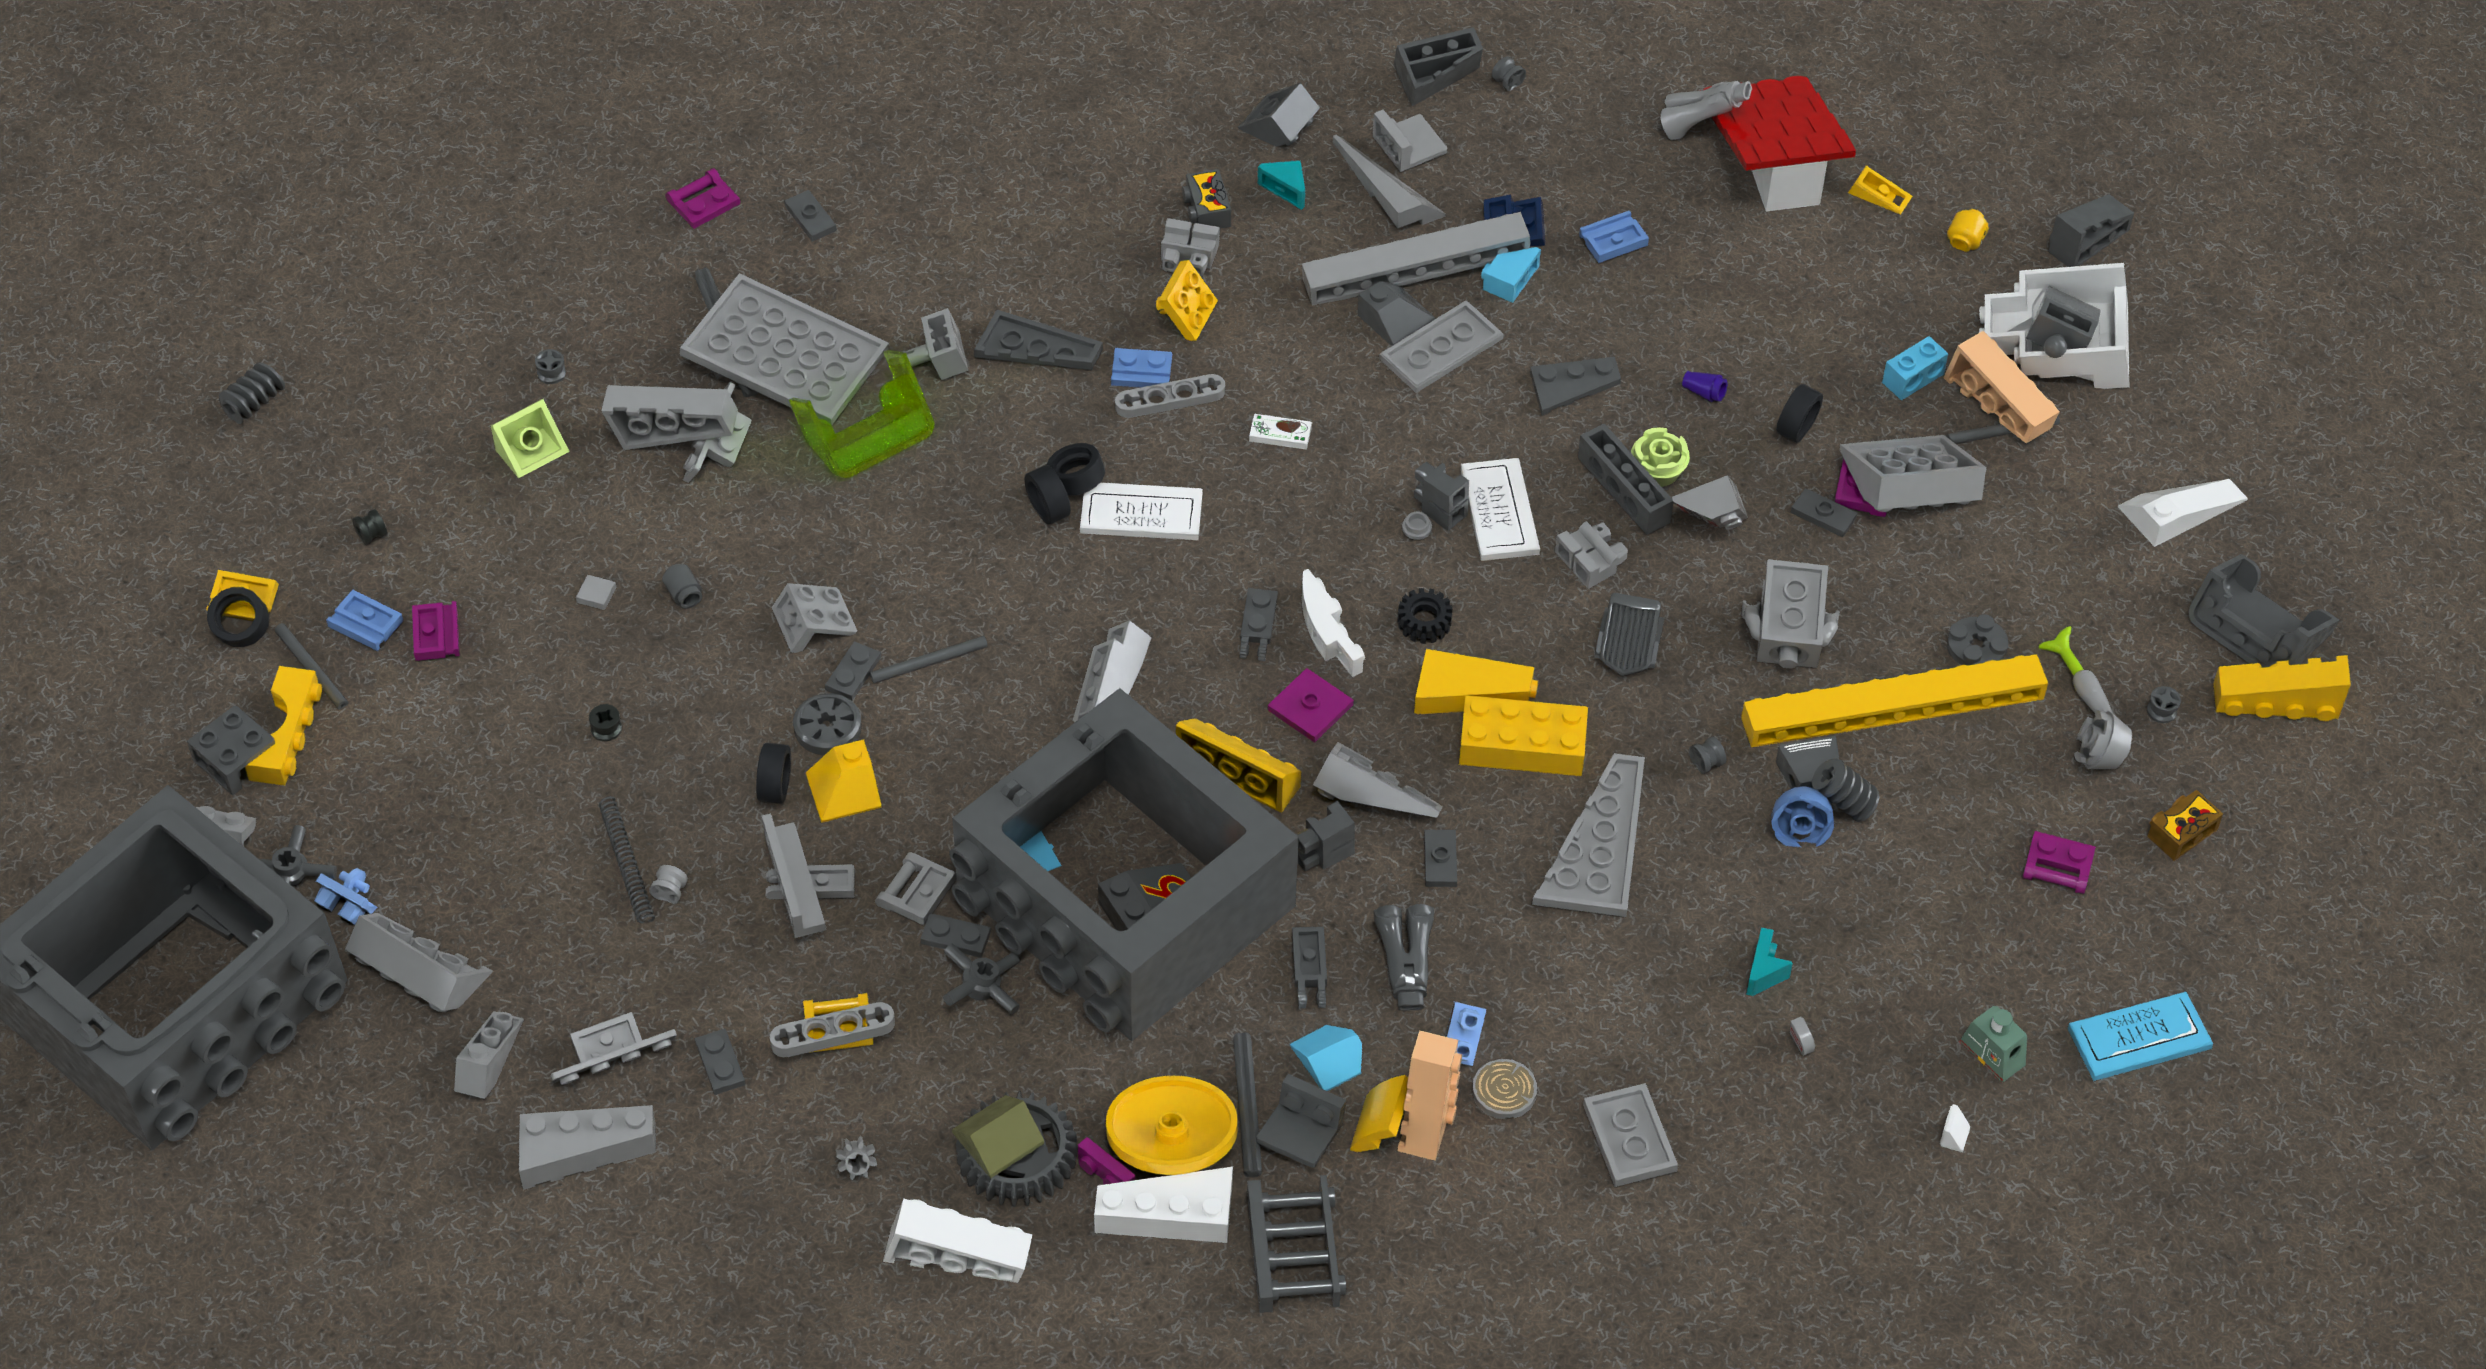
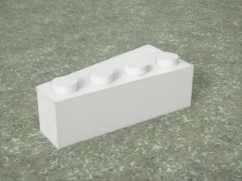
[1094,1167,1233,1243]

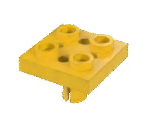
[1156,260,1218,341]

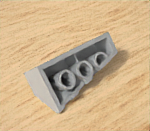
[345,913,493,1012]

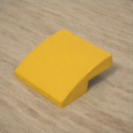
[1350,1075,1408,1152]

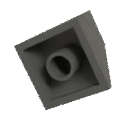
[1238,82,1320,147]

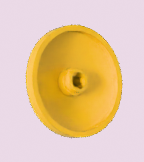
[1106,1076,1238,1175]

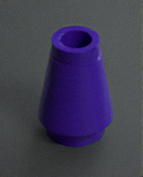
[1682,371,1728,402]

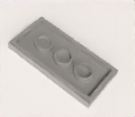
[1379,300,1504,393]

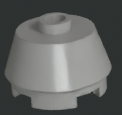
[2074,710,2132,769]

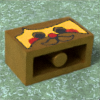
[2148,790,2223,861]

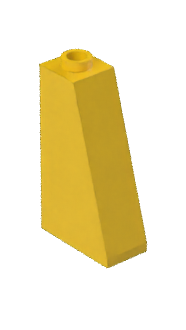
[1414,649,1538,714]

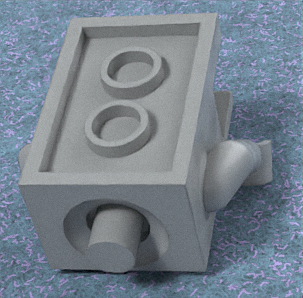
[1741,559,1840,668]

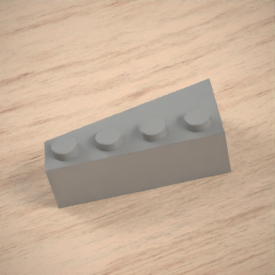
[601,385,738,450]
[519,1105,656,1190]

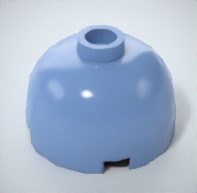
[1771,786,1834,847]

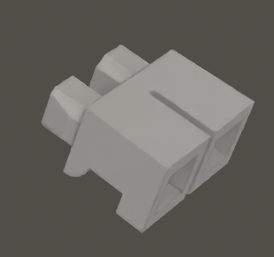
[1161,218,1220,277]
[1555,521,1628,589]

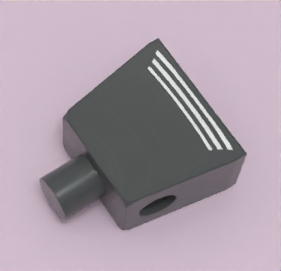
[1776,736,1839,805]

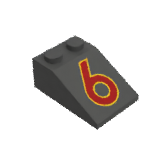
[1098,863,1191,931]

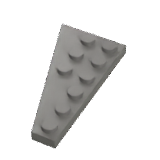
[1532,753,1645,917]

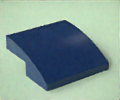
[1484,195,1545,246]

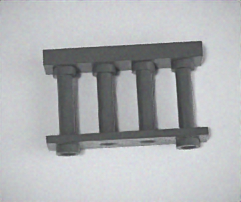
[1247,1175,1346,1313]

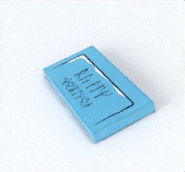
[2067,992,2213,1081]

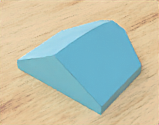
[1290,1025,1362,1091]

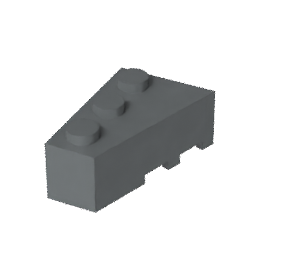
[1394,27,1483,106]

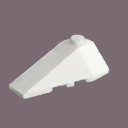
[2118,479,2248,547]

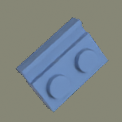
[1579,211,1649,263]
[1111,348,1172,387]
[326,590,403,651]

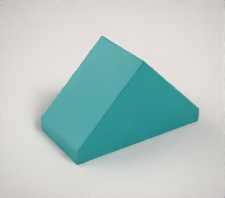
[1257,160,1305,210]

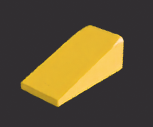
[1848,166,1912,215]

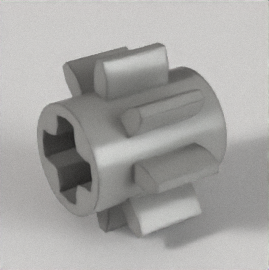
[836,1136,877,1180]

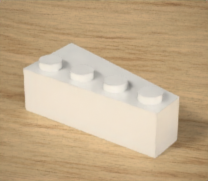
[883,1199,1032,1283]

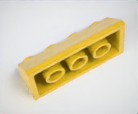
[1176,718,1301,813]

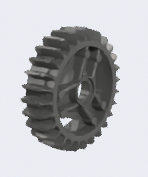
[956,1090,1078,1207]

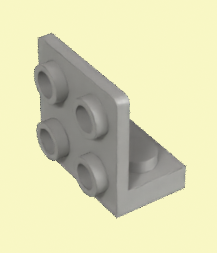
[1373,109,1447,172]
[772,583,857,653]

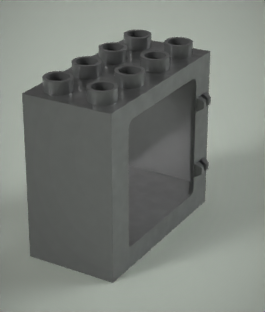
[949,688,1298,1041]

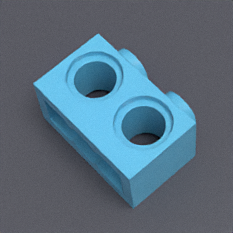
[1882,336,1948,400]

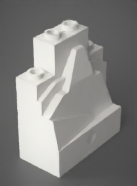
[1979,263,2130,389]

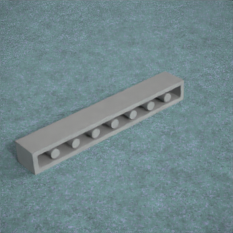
[1302,212,1530,305]

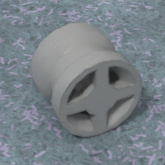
[649,865,688,904]

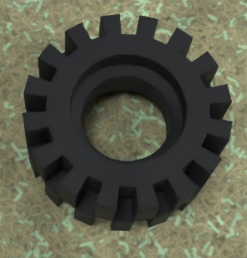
[1398,588,1453,644]

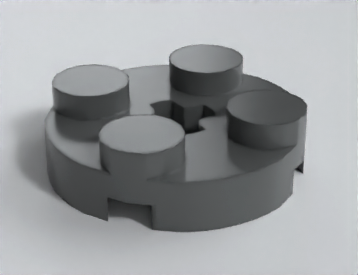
[1947,614,2009,666]

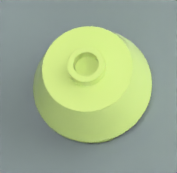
[1631,428,1690,487]

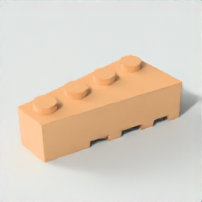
[1943,331,2060,443]
[1398,1031,1462,1161]

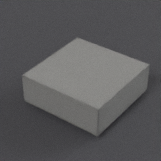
[576,575,616,610]

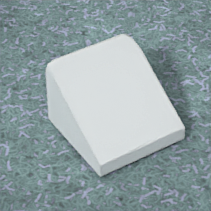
[1940,1104,1970,1152]

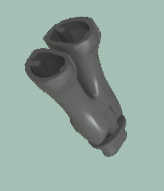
[1373,904,1434,1011]

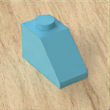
[1481,247,1541,303]

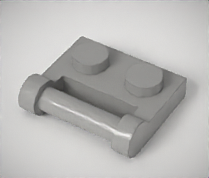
[875,852,956,925]

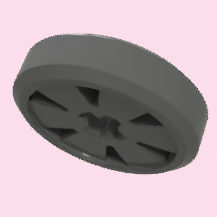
[793,693,862,755]

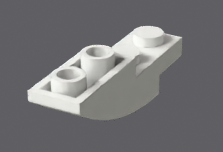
[1302,569,1365,677]

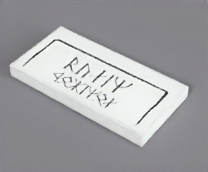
[1460,458,1540,561]
[1080,483,1203,540]

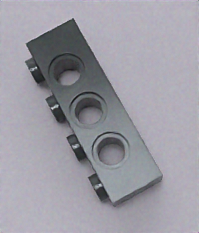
[1578,423,1674,535]

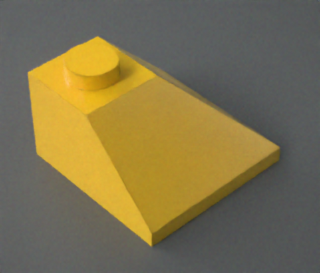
[806,739,882,823]

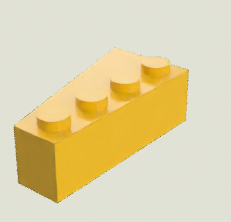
[2213,655,2351,721]

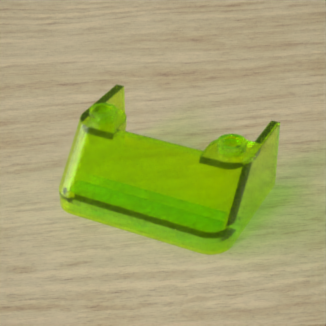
[789,350,935,478]

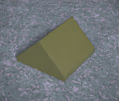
[952,1095,1044,1179]

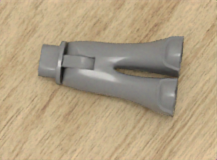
[1660,81,1752,140]

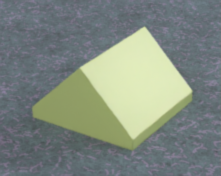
[491,399,570,478]

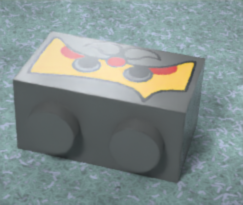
[1182,169,1231,229]

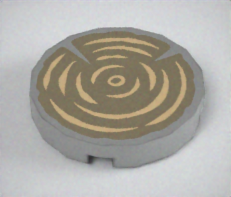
[1472,1059,1537,1119]

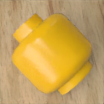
[1947,209,1989,252]

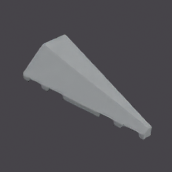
[1333,135,1445,228]

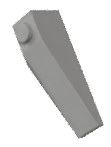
[1313,742,1443,818]

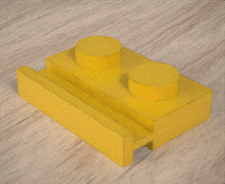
[206,570,279,621]

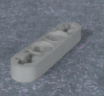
[1115,374,1225,418]
[770,1002,895,1057]

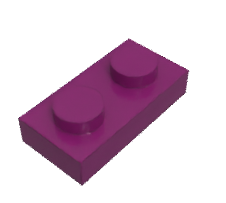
[1078,1137,1135,1185]

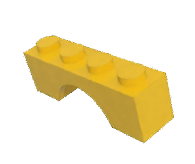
[245,666,322,786]

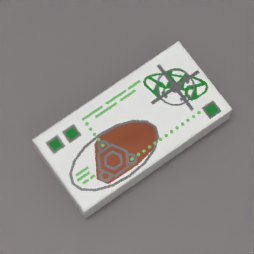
[1249,414,1312,450]

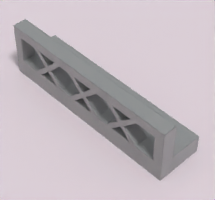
[762,813,826,938]

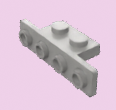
[683,382,752,483]
[550,1012,677,1085]

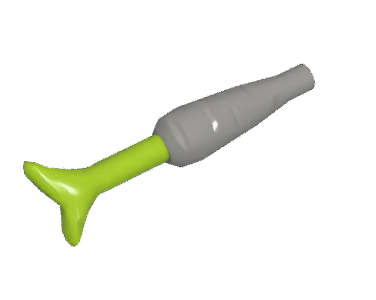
[2039,626,2113,713]

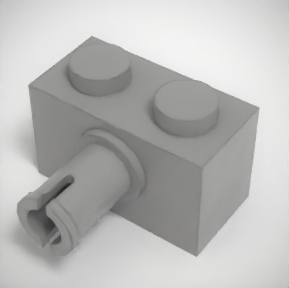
[902,308,968,380]

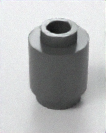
[662,564,702,609]

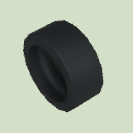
[1776,384,1823,443]
[1046,443,1105,496]
[1024,465,1071,524]
[207,587,269,647]
[756,743,791,804]

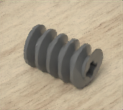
[219,362,285,424]
[1812,759,1880,822]

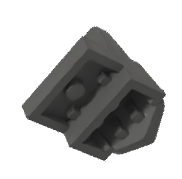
[1595,593,1665,676]

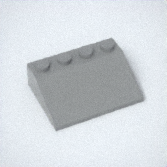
[1839,435,1986,512]

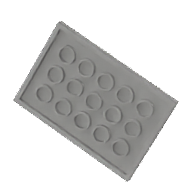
[680,273,889,426]

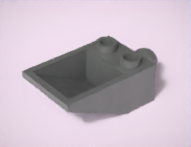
[2026,286,2101,358]

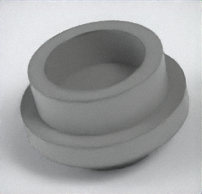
[1402,512,1432,540]

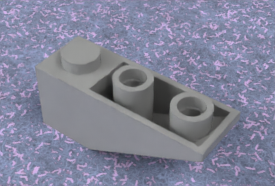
[454,1011,524,1099]

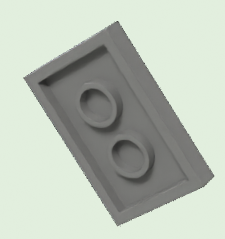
[1583,1083,1678,1187]

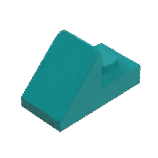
[1746,927,1793,996]

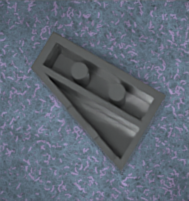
[2048,194,2134,267]

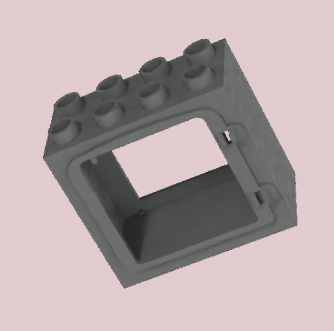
[0,785,348,1151]

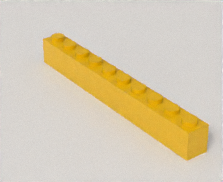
[1741,654,2048,747]

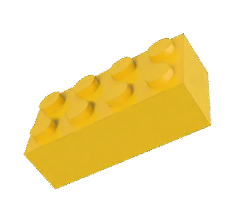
[1459,695,1588,776]

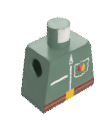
[1959,1006,2027,1083]

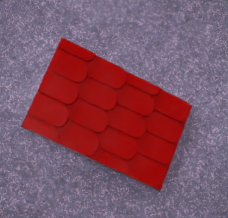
[1699,76,1856,212]

